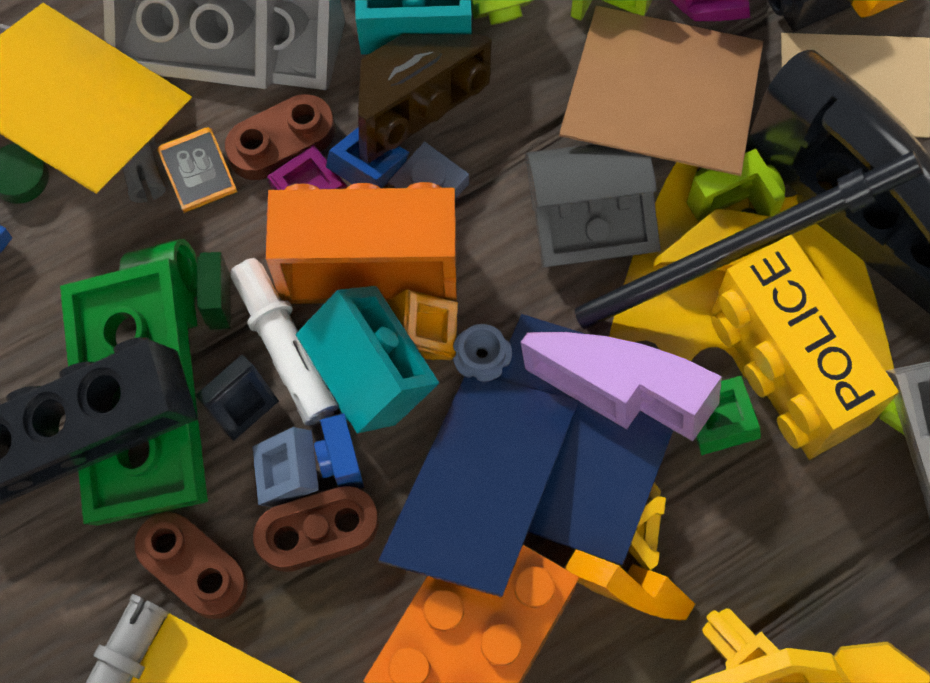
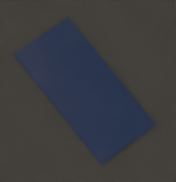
[378,376,579,597]

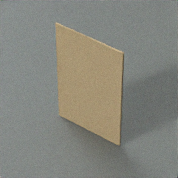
[781,33,930,138]

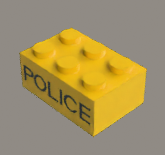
[711,234,899,460]

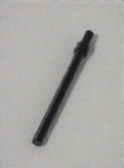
[575,151,924,329]

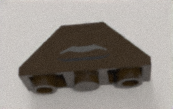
[358,34,492,164]

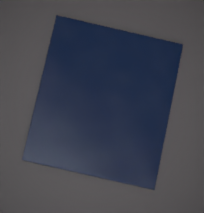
[495,314,674,566]

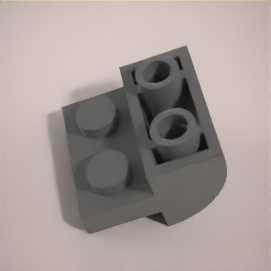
[525,144,661,268]

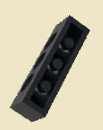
[0,337,198,505]

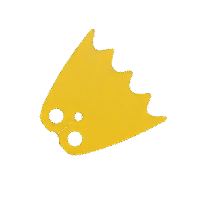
[609,162,894,378]

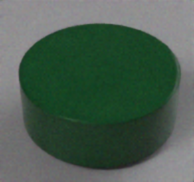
[0,143,49,204]

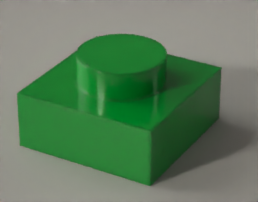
[695,376,761,456]

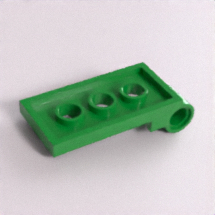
[60,239,208,526]

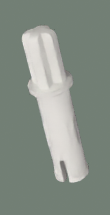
[230,258,339,426]

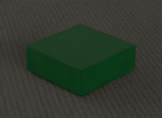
[197,252,231,330]

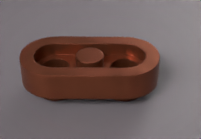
[225,94,335,180]
[253,486,379,572]
[135,512,247,619]

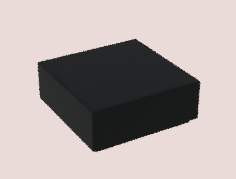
[195,355,279,441]

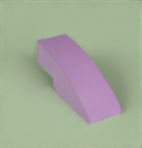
[521,332,722,441]

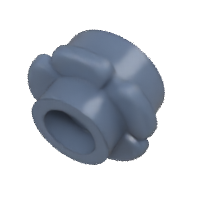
[453,324,512,382]

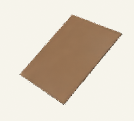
[559,6,763,176]

